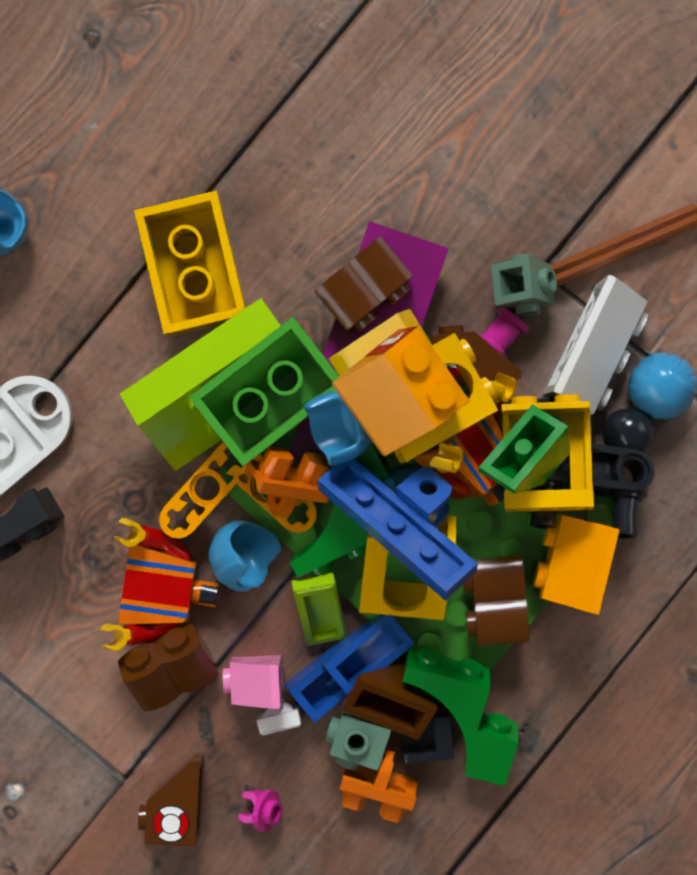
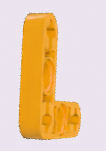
[159,442,317,538]

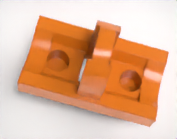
[245,445,330,517]
[340,749,418,823]

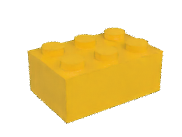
[134,190,247,338]

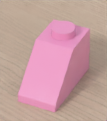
[223,655,284,709]

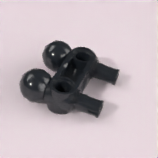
[530,396,656,539]

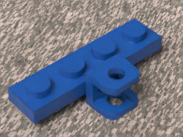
[318,459,478,601]

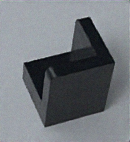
[400,710,454,763]

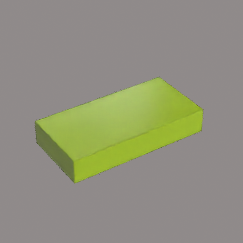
[292,572,347,646]

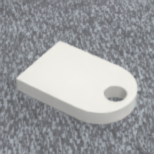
[0,376,73,498]

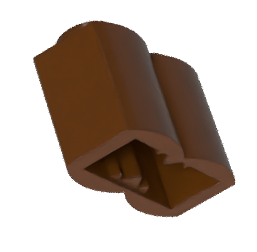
[314,236,413,333]
[463,556,529,646]
[117,624,219,711]

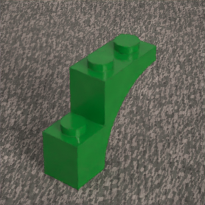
[290,443,391,578]
[403,648,519,786]

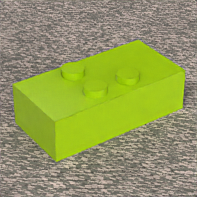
[120,298,281,471]

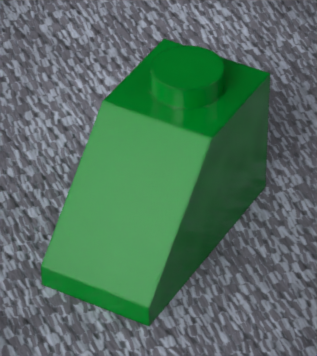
[479,405,570,494]

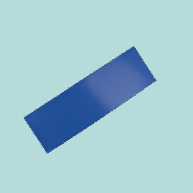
[283,614,414,722]

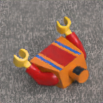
[414,372,517,506]
[100,518,220,651]

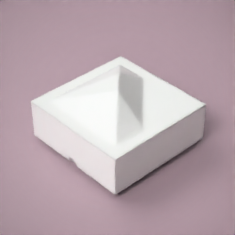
[257,702,302,735]

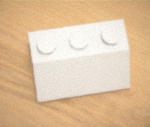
[543,275,648,416]

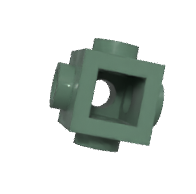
[491,254,557,317]
[324,711,391,771]

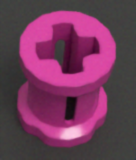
[478,307,529,357]

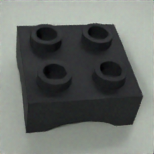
[0,487,64,562]

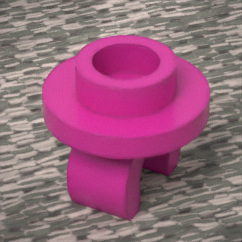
[238,789,283,832]

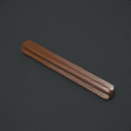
[551,203,697,287]

